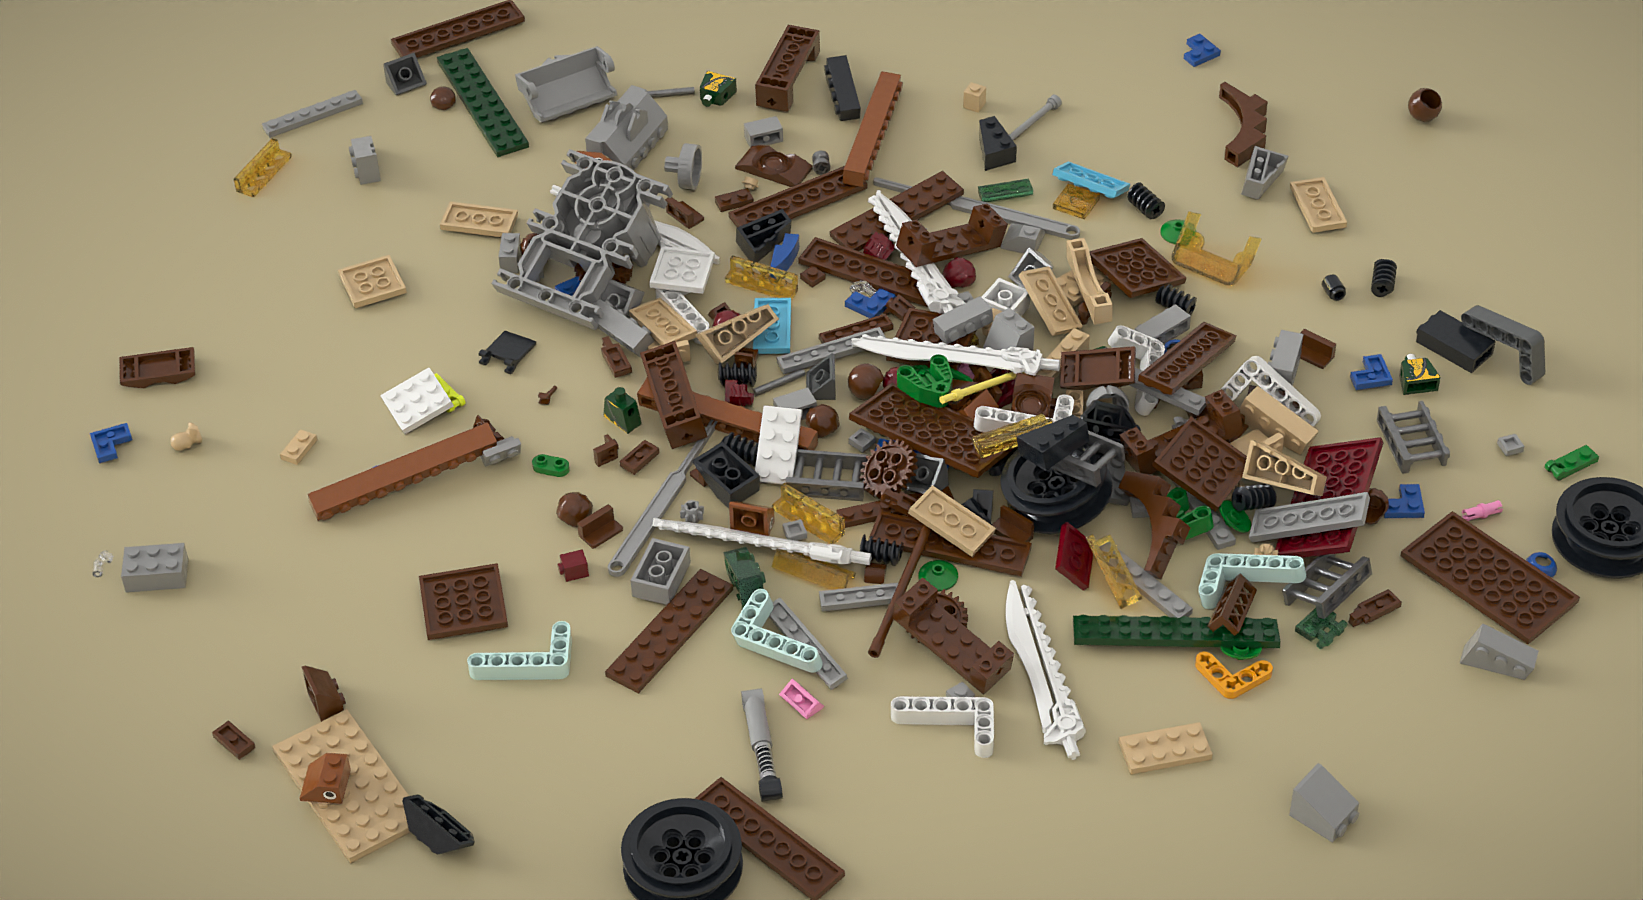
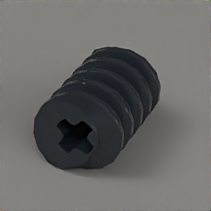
[1127,182,1165,219]
[1371,259,1397,297]
[1155,284,1197,316]
[718,362,757,387]
[721,432,759,466]
[1232,484,1277,511]
[860,534,904,566]

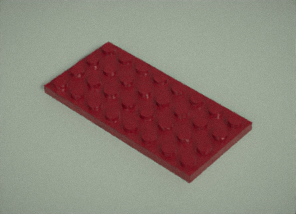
[1275,437,1384,558]

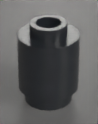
[1321,274,1346,301]

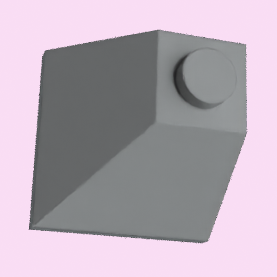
[1001,223,1045,253]
[1008,248,1053,289]
[599,279,645,319]

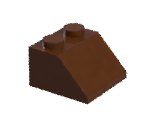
[302,665,346,722]

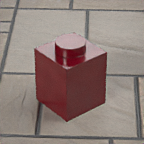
[557,549,589,582]

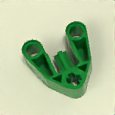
[897,354,953,408]
[1150,487,1214,540]

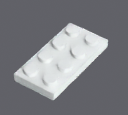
[755,406,802,485]

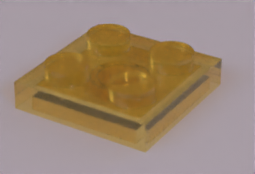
[1053,183,1100,220]

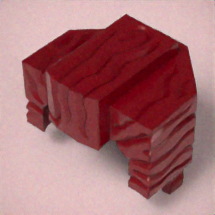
[863,232,895,260]
[725,380,754,406]

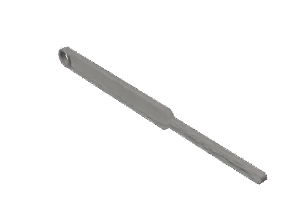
[873,177,1080,240]
[608,419,718,577]

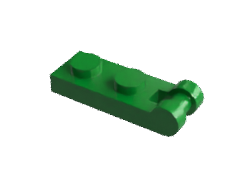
[1544,445,1599,481]

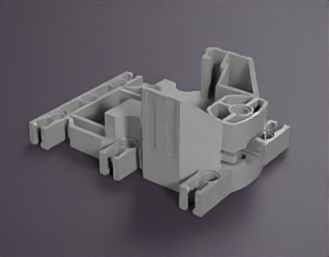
[491,149,673,330]

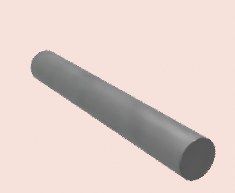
[647,87,695,97]
[753,369,806,396]

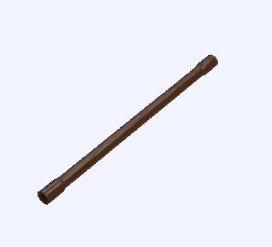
[868,524,932,658]

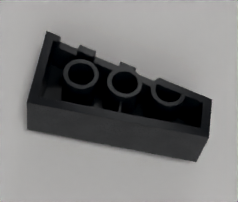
[824,55,861,121]

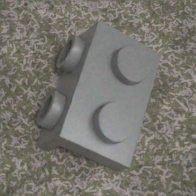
[480,436,521,467]

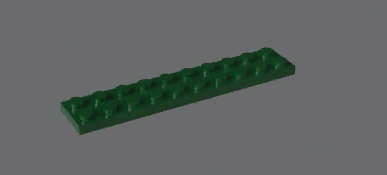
[437,48,529,157]
[1073,614,1281,648]

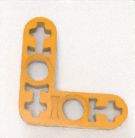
[1195,652,1273,699]

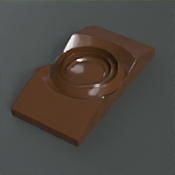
[735,145,813,187]
[1060,346,1136,390]
[119,347,196,388]
[1011,373,1055,418]

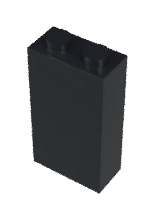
[1416,310,1496,374]

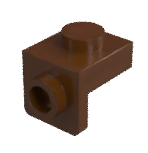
[734,347,758,368]

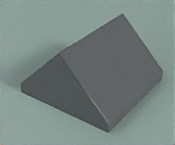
[383,53,427,95]
[806,353,836,400]
[902,453,949,494]

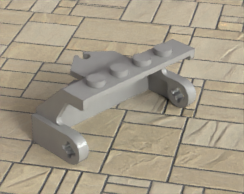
[515,46,617,122]
[585,85,668,170]

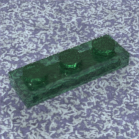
[978,178,1033,202]

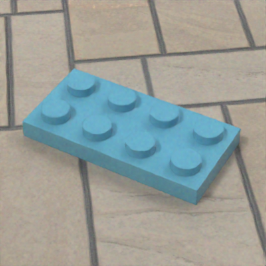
[1052,161,1130,198]
[753,298,791,354]

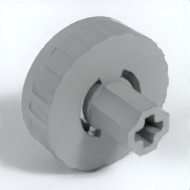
[664,143,702,190]

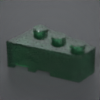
[723,547,766,610]

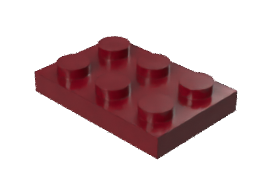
[1055,522,1095,591]

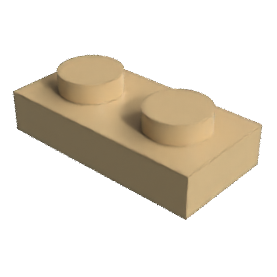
[280,429,317,465]

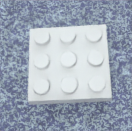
[650,246,715,294]
[380,368,454,434]

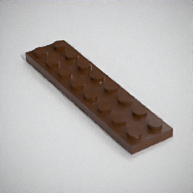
[391,0,525,58]
[728,166,868,227]
[830,171,964,251]
[798,237,928,307]
[1138,322,1237,395]
[869,511,1032,577]
[605,569,733,694]
[694,777,845,900]

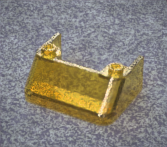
[1172,211,1261,286]

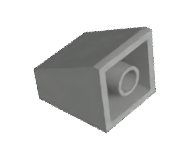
[983,307,1034,372]
[1289,763,1359,843]

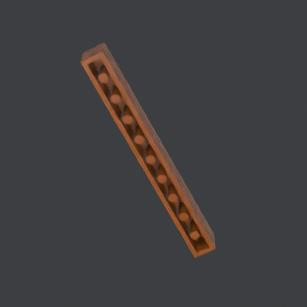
[843,71,903,187]
[637,377,818,451]
[308,422,497,521]

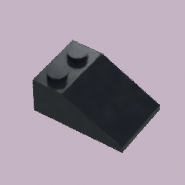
[693,442,760,508]

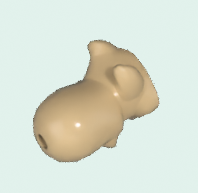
[170,422,202,451]

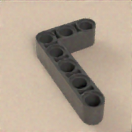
[1461,305,1546,385]

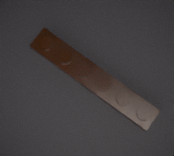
[836,486,954,529]

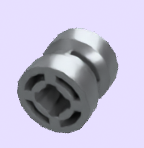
[812,151,831,175]

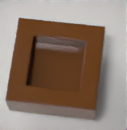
[800,266,826,288]

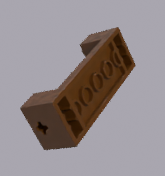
[755,24,820,112]
[896,203,1008,267]
[640,341,708,449]
[1119,389,1244,475]
[893,577,1014,695]

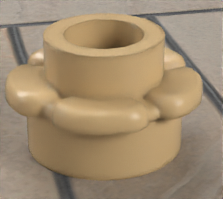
[742,176,759,190]

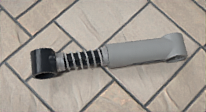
[741,688,783,802]

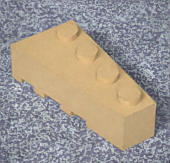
[695,304,779,364]
[1240,386,1319,455]
[1242,440,1327,496]

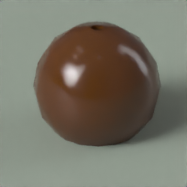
[1408,88,1442,122]
[848,363,884,400]

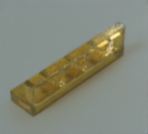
[234,138,292,197]
[725,255,798,300]
[972,414,1053,458]
[772,483,845,544]
[1086,534,1142,609]
[771,549,856,590]

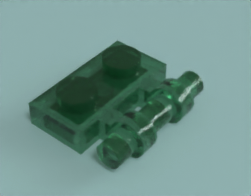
[1295,608,1348,649]

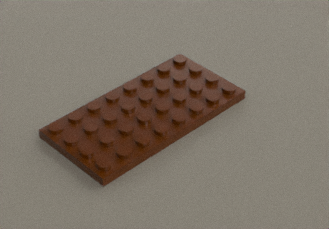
[849,383,1018,478]
[1400,511,1580,644]

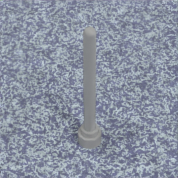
[1009,94,1062,140]

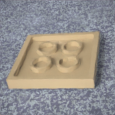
[338,255,407,308]

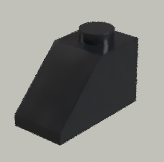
[973,489,994,522]

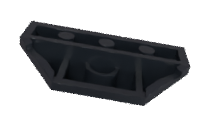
[1080,400,1141,444]
[402,794,475,855]

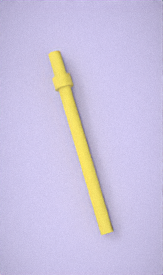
[939,372,1026,404]

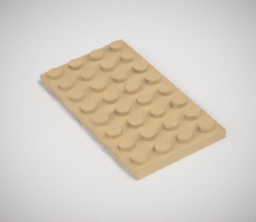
[272,709,410,863]

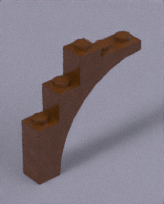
[1219,82,1268,168]
[1118,471,1191,580]

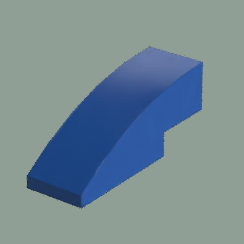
[770,233,800,282]

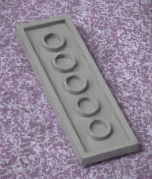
[1249,492,1370,542]

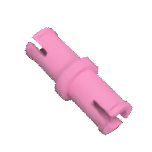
[1462,500,1503,521]

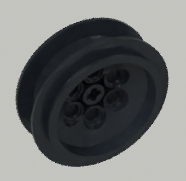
[1000,443,1113,534]
[1551,477,1643,578]
[621,798,743,900]

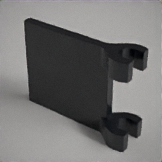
[478,331,536,374]

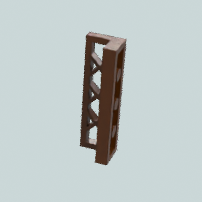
[1208,573,1257,636]

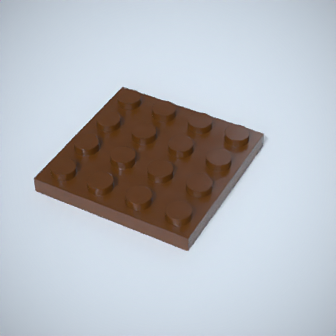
[1089,238,1187,298]
[886,308,977,371]
[1152,417,1247,512]
[419,563,508,640]

